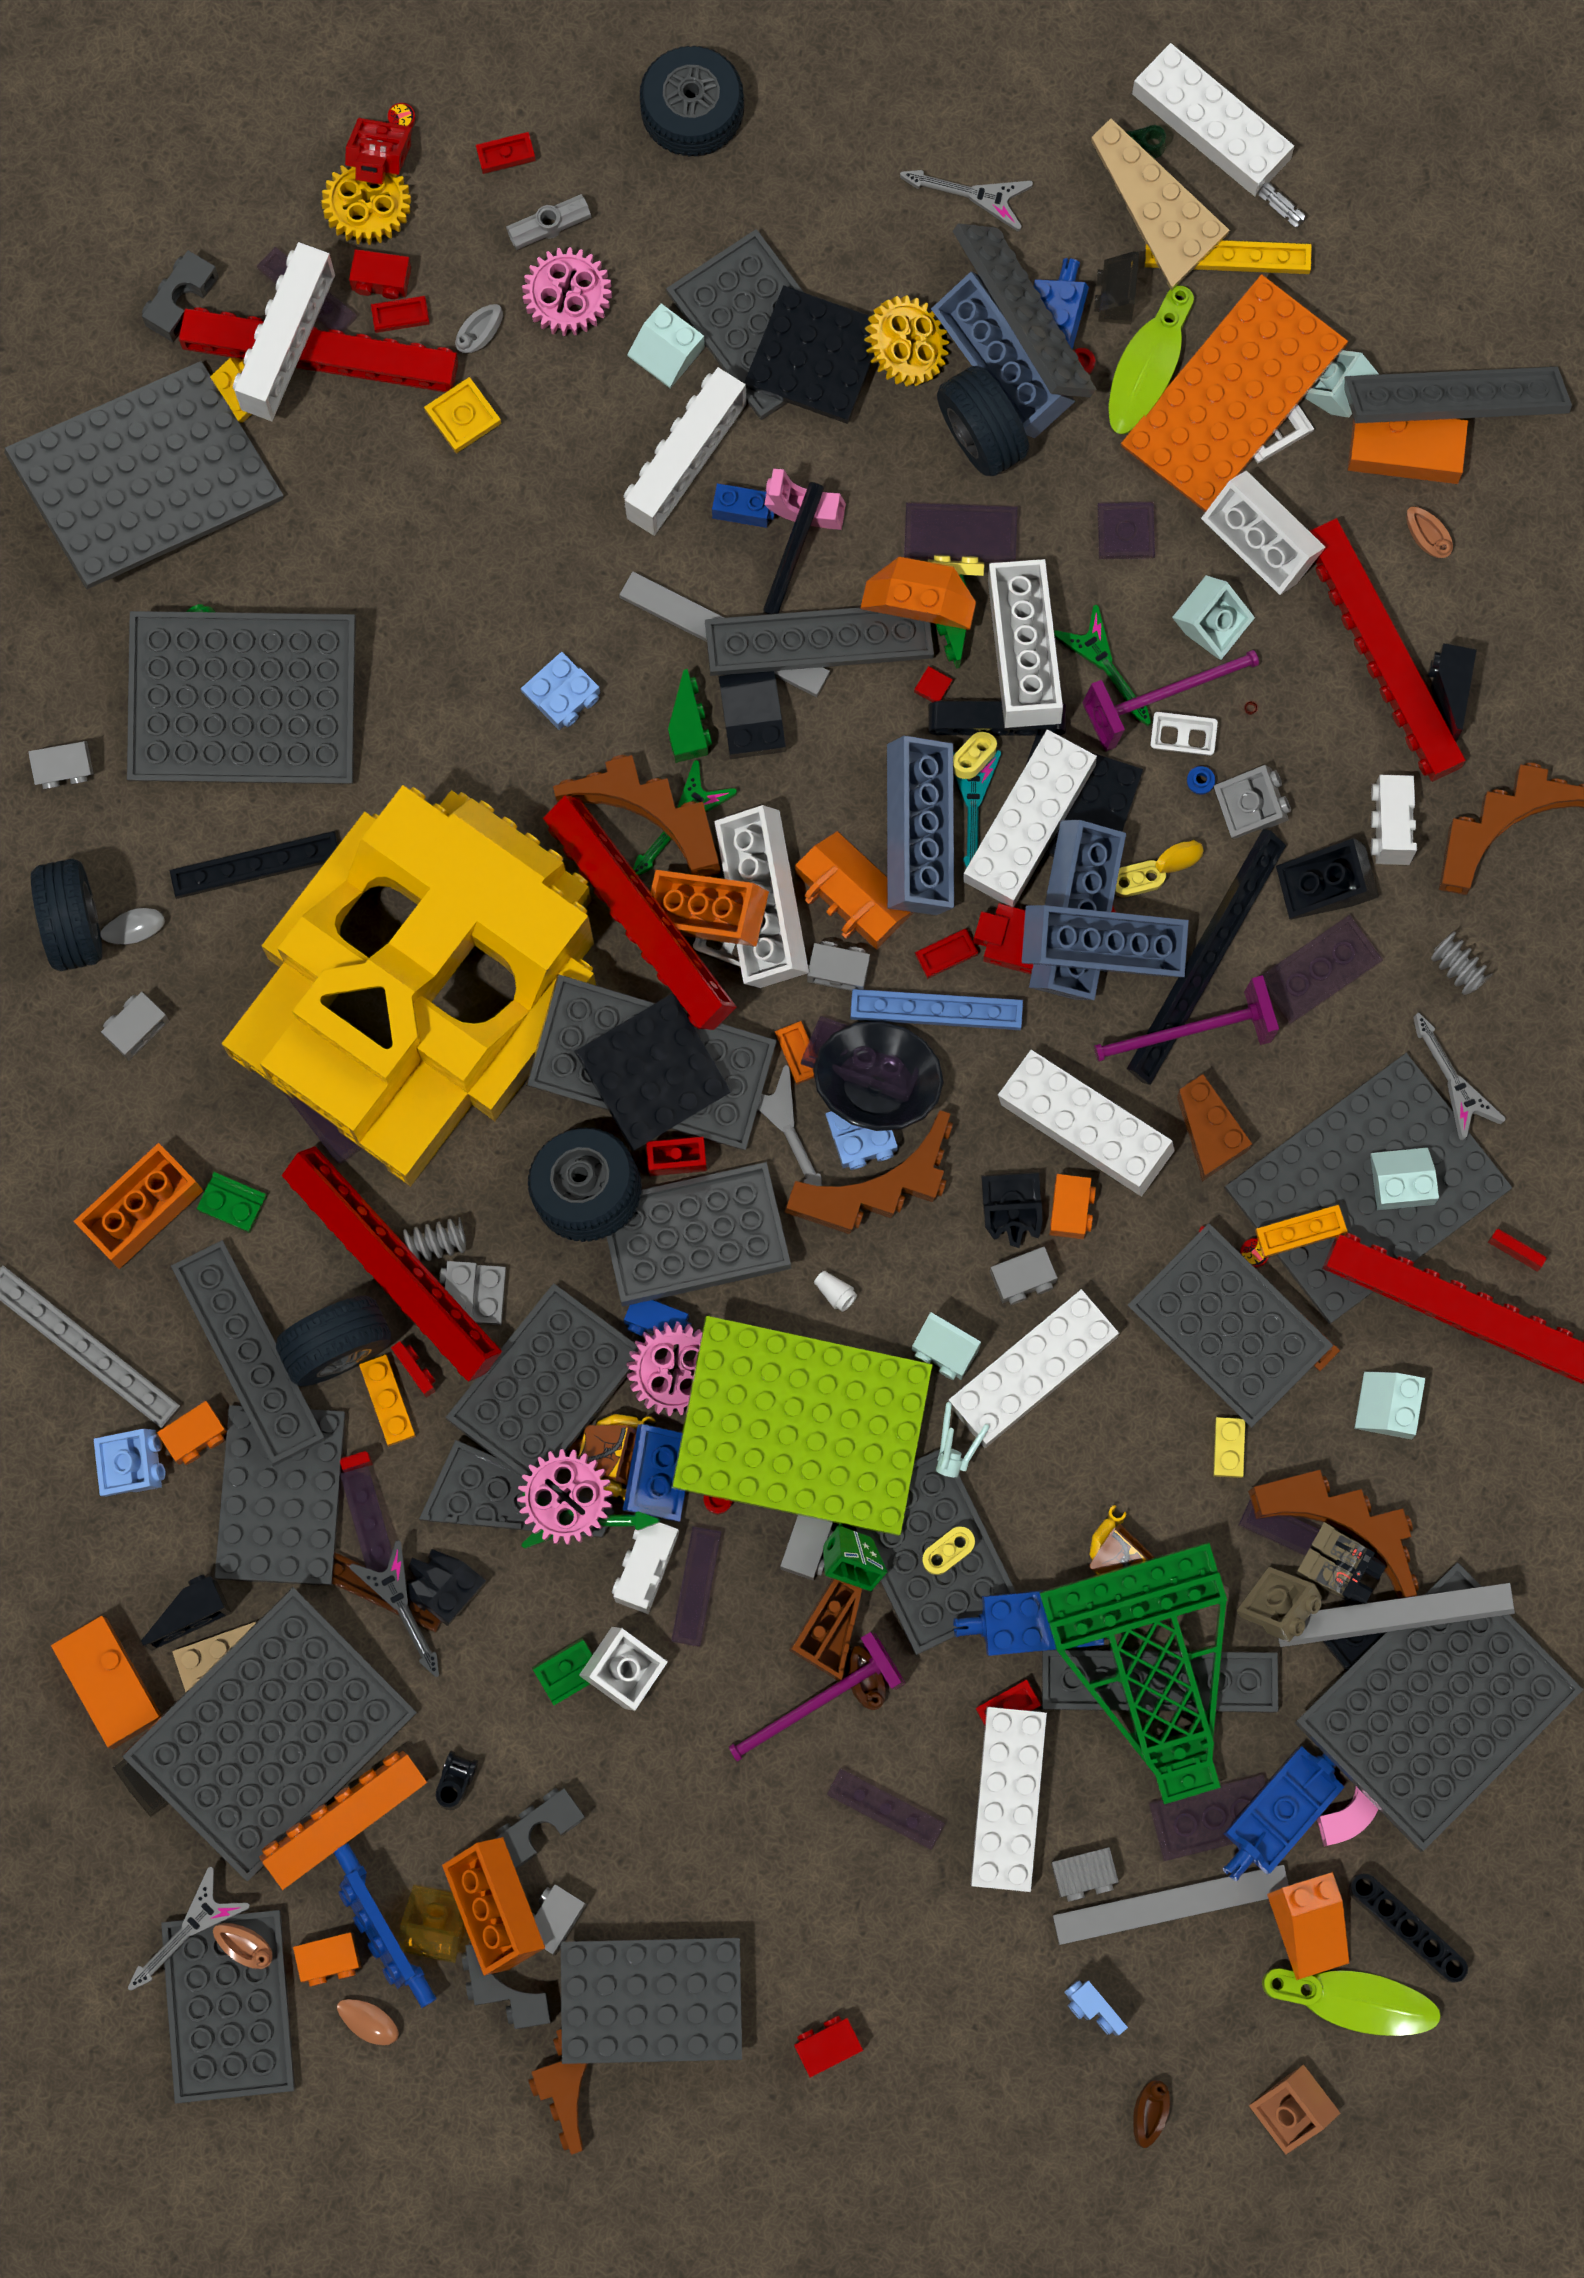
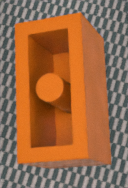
[1049,1174,1096,1239]
[157,1401,227,1465]
[293,1932,362,1987]

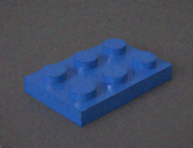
[623,1424,685,1522]

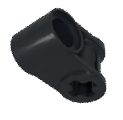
[435,1751,479,1811]

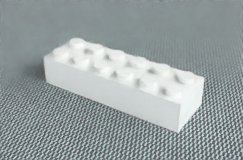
[1132,43,1294,197]
[233,242,335,421]
[624,367,747,536]
[988,559,1063,728]
[964,730,1097,907]
[714,805,809,988]
[998,1050,1175,1197]
[948,1289,1119,1448]
[971,1707,1047,1892]

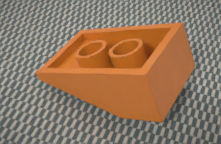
[1267,1872,1349,1980]

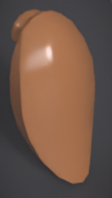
[1406,507,1453,558]
[213,1923,272,1969]
[337,1999,399,2045]

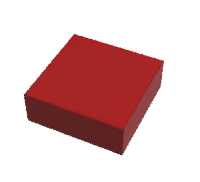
[914,666,953,702]
[340,1451,373,1474]

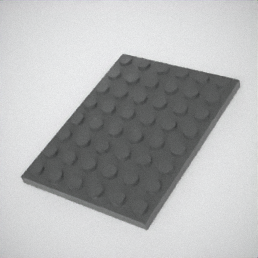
[4,361,283,590]
[127,611,356,784]
[1225,1053,1512,1324]
[1295,1562,1583,1852]
[122,1587,417,1882]

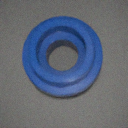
[1187,766,1215,795]

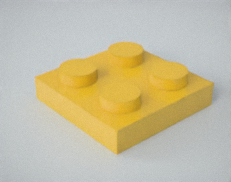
[424,377,502,453]

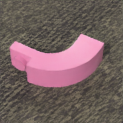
[764,469,846,530]
[1317,1786,1378,1847]

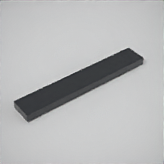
[169,831,338,899]

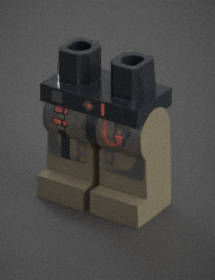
[1296,1522,1386,1604]

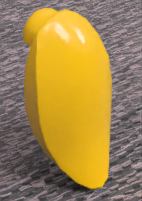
[1155,840,1203,873]

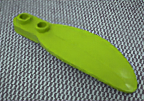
[1109,286,1194,434]
[1262,1969,1441,2036]

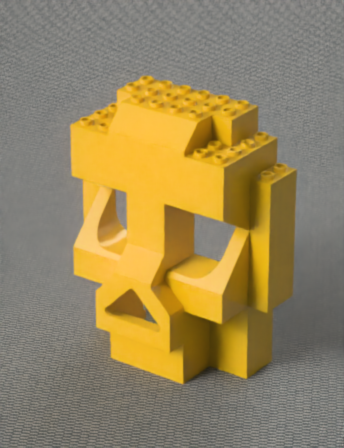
[222,785,596,1187]

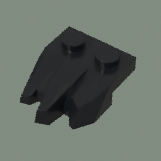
[981,1172,1043,1248]
[406,1549,486,1626]

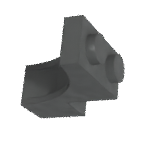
[461,1944,552,2029]

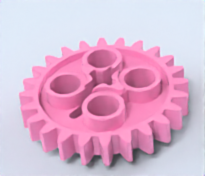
[522,247,612,336]
[626,1322,702,1416]
[517,1449,613,1545]

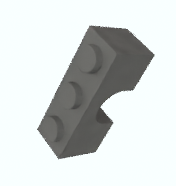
[142,250,219,342]
[494,1788,586,1870]

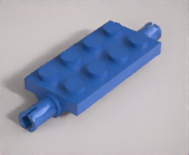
[1034,258,1089,350]
[953,1590,1104,1656]
[1223,1746,1344,1881]
[333,1843,437,2008]

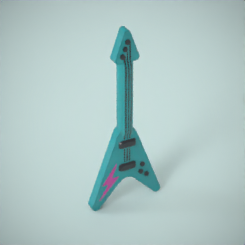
[953,750,1001,869]

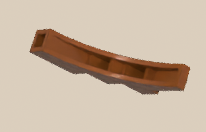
[553,755,721,877]
[1439,763,1584,895]
[784,1110,953,1234]
[1248,1470,1419,1599]
[528,2029,588,2155]

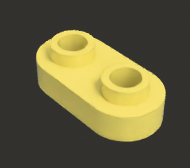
[953,732,997,779]
[1115,860,1166,897]
[922,1527,975,1575]

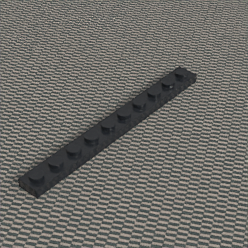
[1127,829,1286,1085]

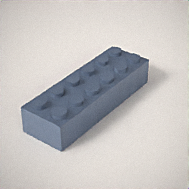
[931,272,1075,438]
[887,736,954,915]
[1029,820,1126,1000]
[1022,905,1189,977]

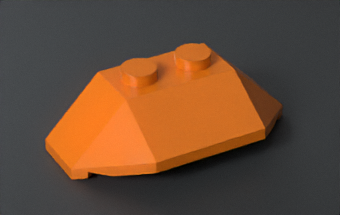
[861,557,976,630]

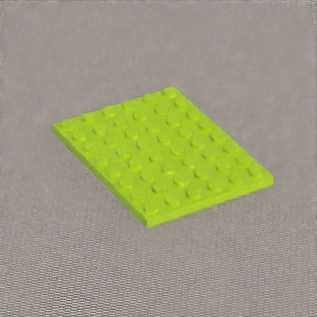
[671,1316,932,1536]

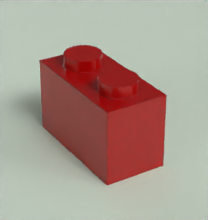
[349,249,411,300]
[646,1137,707,1176]
[794,2016,863,2078]

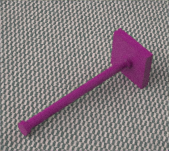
[1082,650,1259,752]
[1094,975,1279,1062]
[729,1632,906,1762]

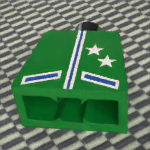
[823,1524,887,1591]

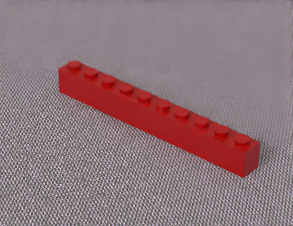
[179,307,459,392]
[1309,518,1466,782]
[543,795,737,1030]
[281,1146,502,1382]
[1322,1233,1584,1385]

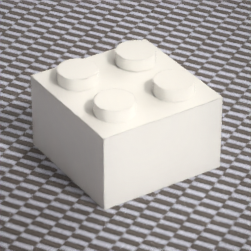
[579,1627,667,1711]

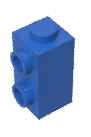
[712,483,775,528]
[624,1300,692,1336]

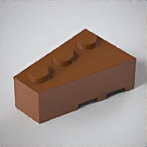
[1177,1074,1252,1182]
[789,1578,862,1681]

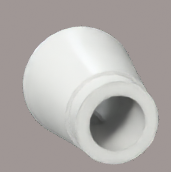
[814,1271,857,1312]

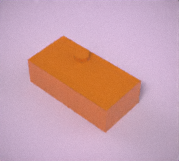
[1348,418,1468,484]
[651,870,769,947]
[74,1143,203,1269]
[51,1616,162,1749]
[442,1837,545,1976]

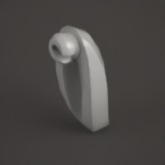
[455,304,503,353]
[100,908,165,944]

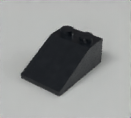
[1428,643,1477,742]
[718,671,786,759]
[1276,838,1379,920]
[141,1575,232,1651]

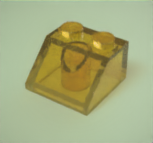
[398,1885,465,1963]

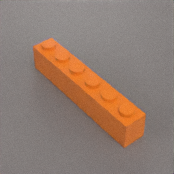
[259,1751,427,1890]

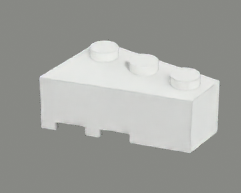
[1371,775,1417,865]
[612,1523,679,1614]

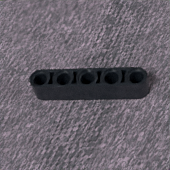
[928,701,1066,736]
[1348,1873,1468,1983]

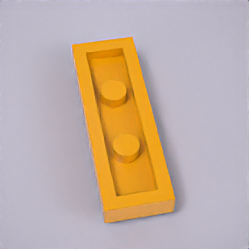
[1255,1205,1348,1258]
[359,1355,416,1447]

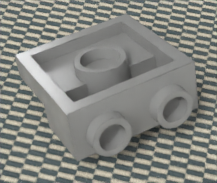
[1214,765,1291,839]
[440,1261,506,1325]

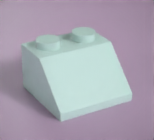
[627,304,705,388]
[1304,350,1379,418]
[1172,576,1255,660]
[1370,1148,1439,1210]
[912,1312,981,1380]
[1354,1372,1425,1440]

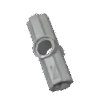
[506,194,591,250]

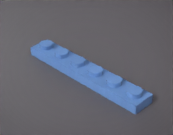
[850,989,1023,1030]

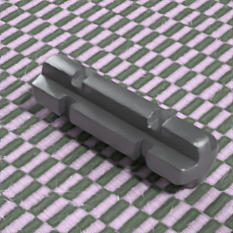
[1258,182,1306,227]

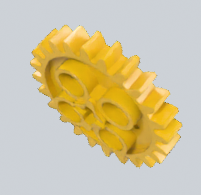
[321,165,411,245]
[864,295,949,387]

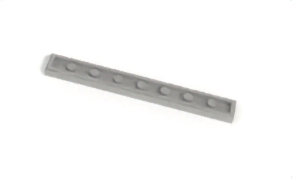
[619,571,830,697]
[0,1266,181,1429]
[1279,1583,1515,1647]
[1053,1865,1289,1945]

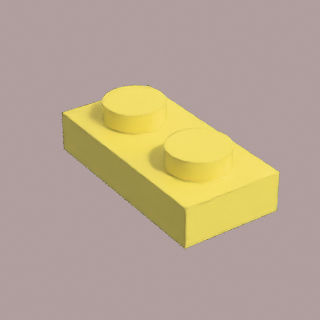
[928,555,984,576]
[1213,1417,1245,1478]

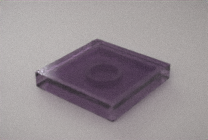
[1097,502,1155,559]

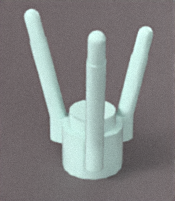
[936,1402,989,1478]

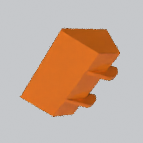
[795,831,914,950]

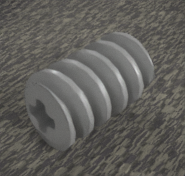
[1431,931,1493,995]
[403,1217,466,1261]

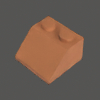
[1249,2064,1341,2154]

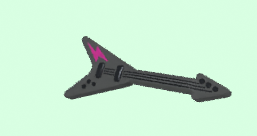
[350,1540,439,1677]

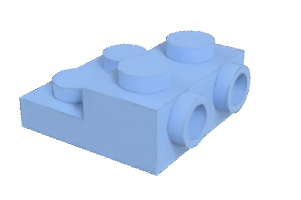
[521,652,600,730]
[825,1111,898,1170]
[94,1429,165,1497]
[1064,1980,1128,2036]

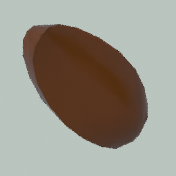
[847,1646,886,1710]
[1133,2080,1170,2148]

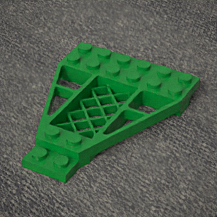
[1039,1542,1228,1804]

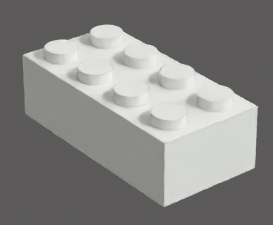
[1201,471,1326,595]

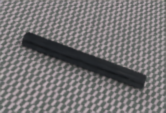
[763,482,824,614]

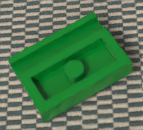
[197,1172,267,1233]
[532,1638,592,1705]

